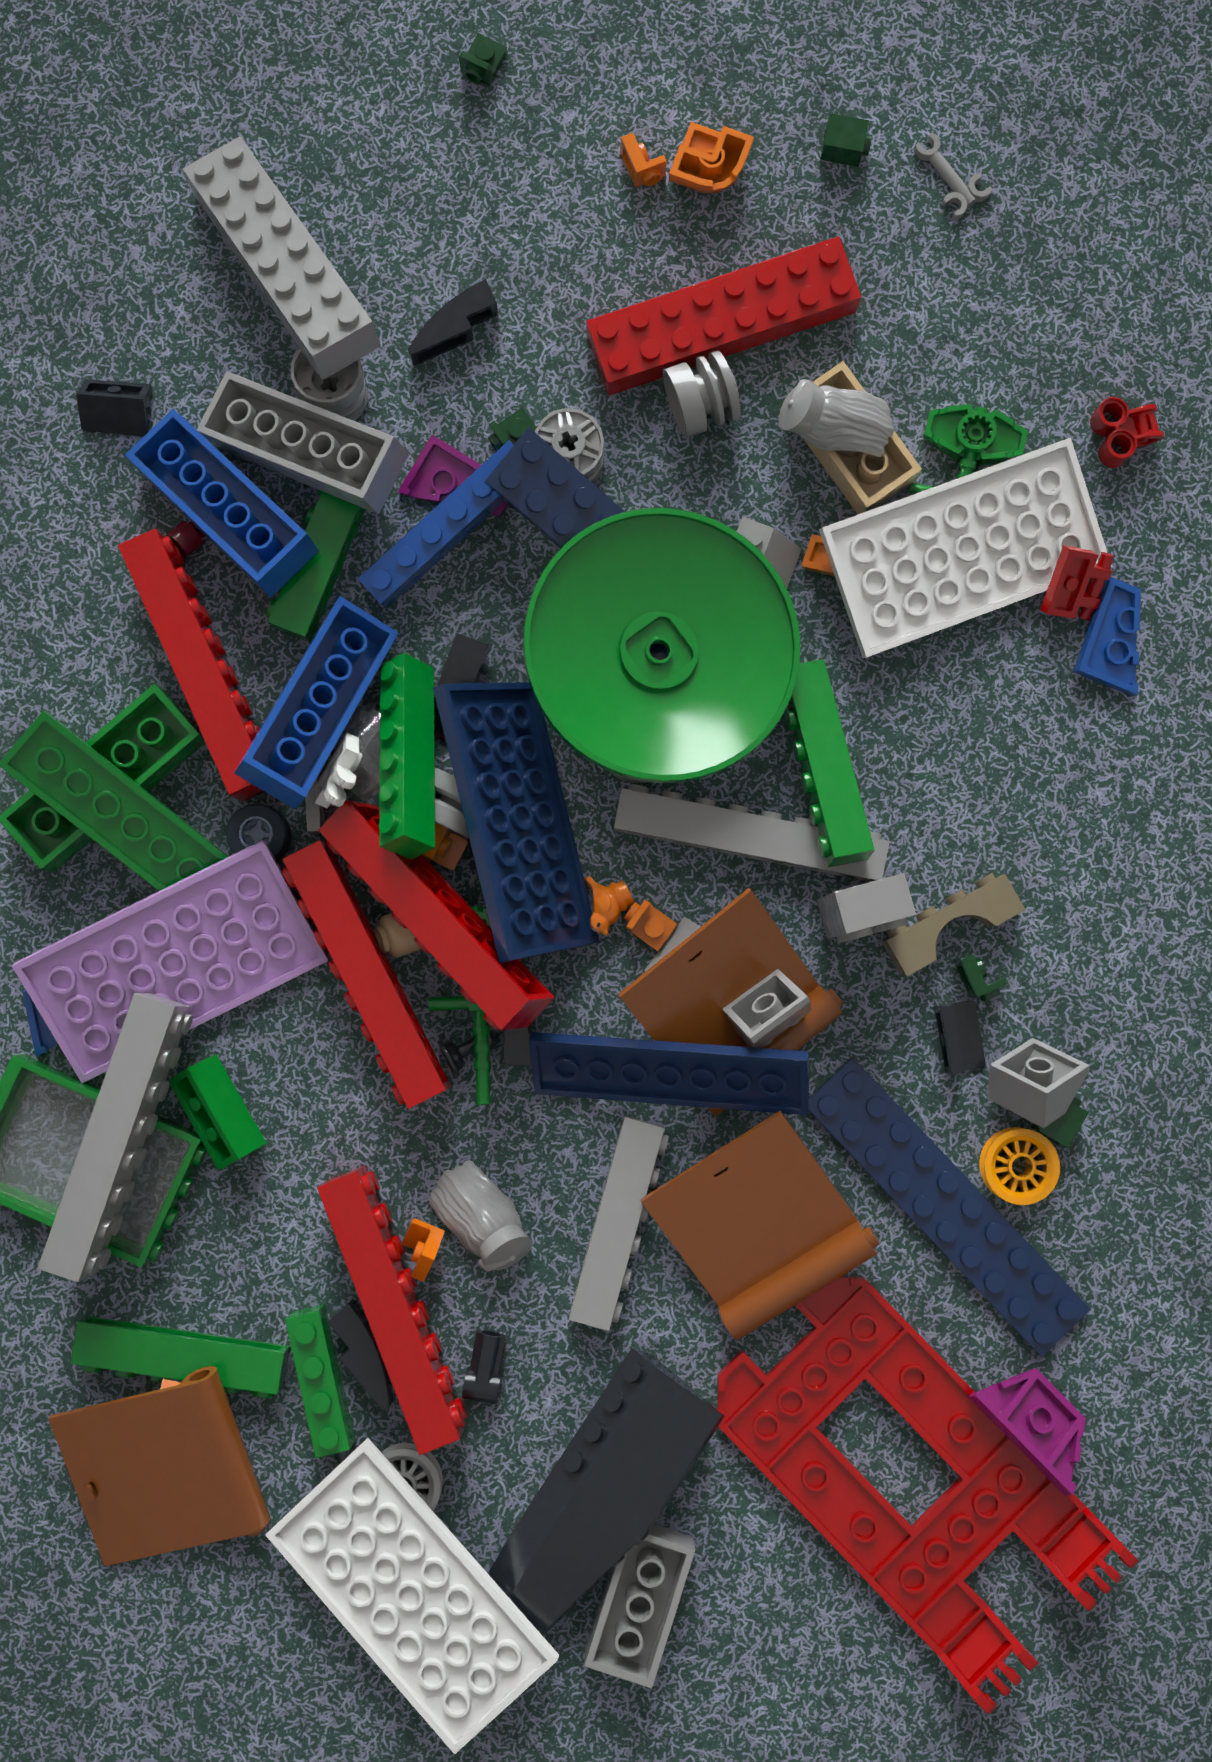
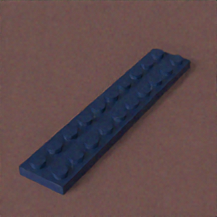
[809,1057,1091,1357]

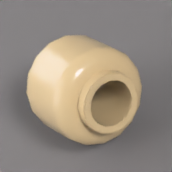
[375,913,421,958]

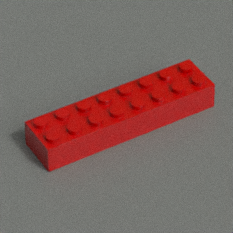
[586,236,862,396]
[118,528,265,802]
[319,800,555,1030]
[282,840,452,1109]
[317,1165,468,1456]

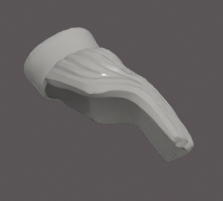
[779,379,894,457]
[429,1160,532,1272]

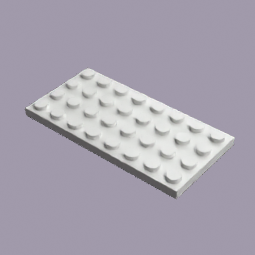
[819,438,1112,658]
[266,1438,559,1754]

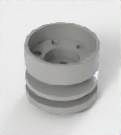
[291,349,368,421]
[663,351,741,438]
[535,408,604,484]

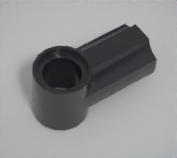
[462,1330,506,1405]

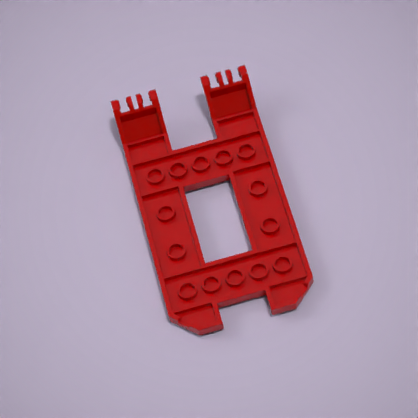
[717,1277,1139,1715]

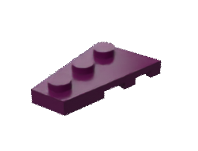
[398,435,509,518]

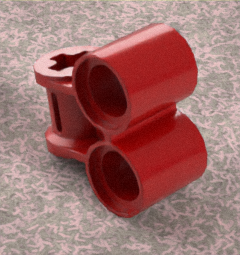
[1090,397,1165,468]

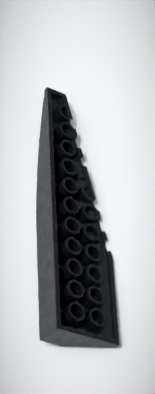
[488,1348,725,1636]

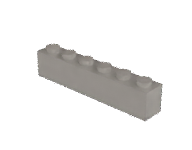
[569,1115,669,1331]

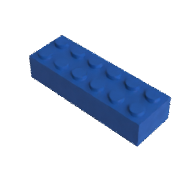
[125,408,319,598]
[234,596,399,809]

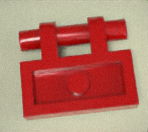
[1040,545,1114,620]

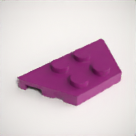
[969,1368,1086,1496]

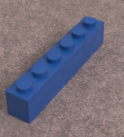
[358,440,514,608]

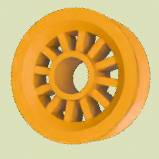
[979,1127,1060,1205]

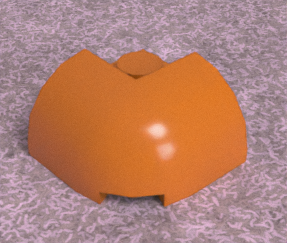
[669,122,754,194]

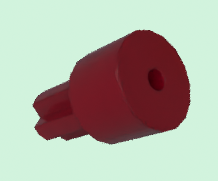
[166,520,205,558]

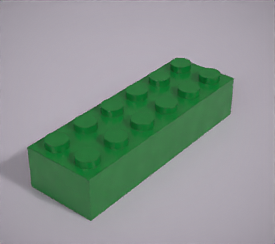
[0,683,206,873]

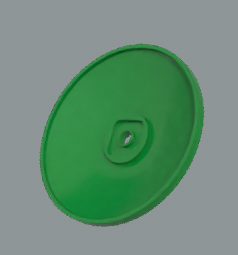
[523,508,801,783]

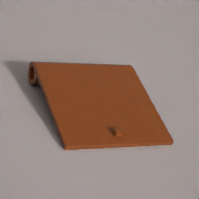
[618,888,844,1117]
[641,1110,880,1340]
[48,1366,271,1566]

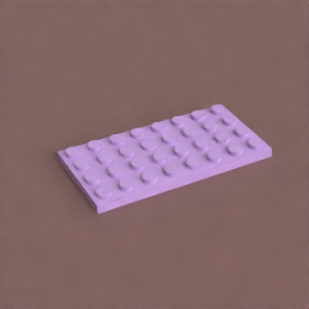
[12,839,328,1083]

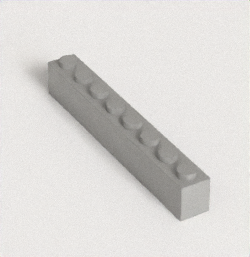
[613,784,890,882]

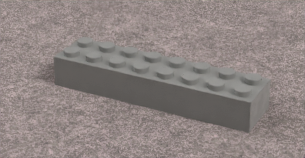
[183,136,381,380]
[37,993,193,1282]

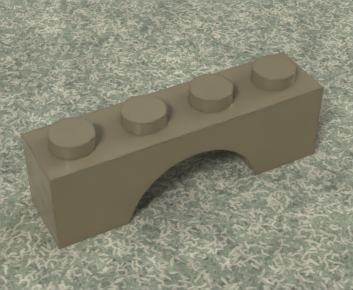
[882,873,1026,977]

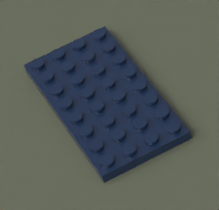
[433,682,600,963]

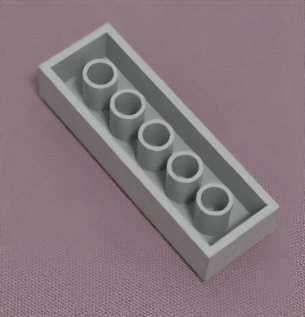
[197,371,409,514]

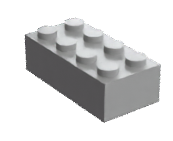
[817,873,916,943]
[584,1524,695,1689]

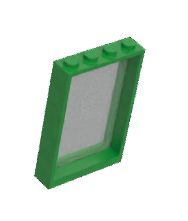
[0,1054,208,1268]

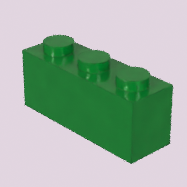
[168,1054,267,1171]

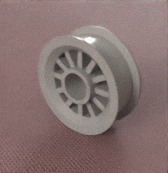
[381,1443,443,1511]

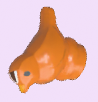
[584,876,634,936]

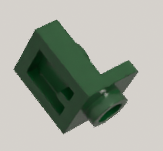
[459,33,508,86]
[488,408,537,452]
[953,954,1007,1001]

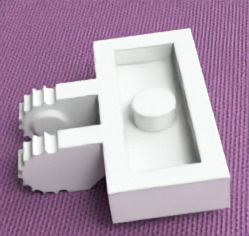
[315,732,362,808]

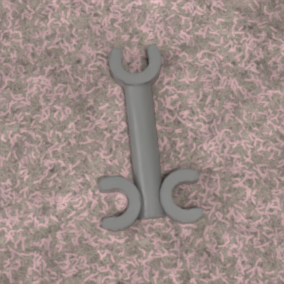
[914,133,992,221]

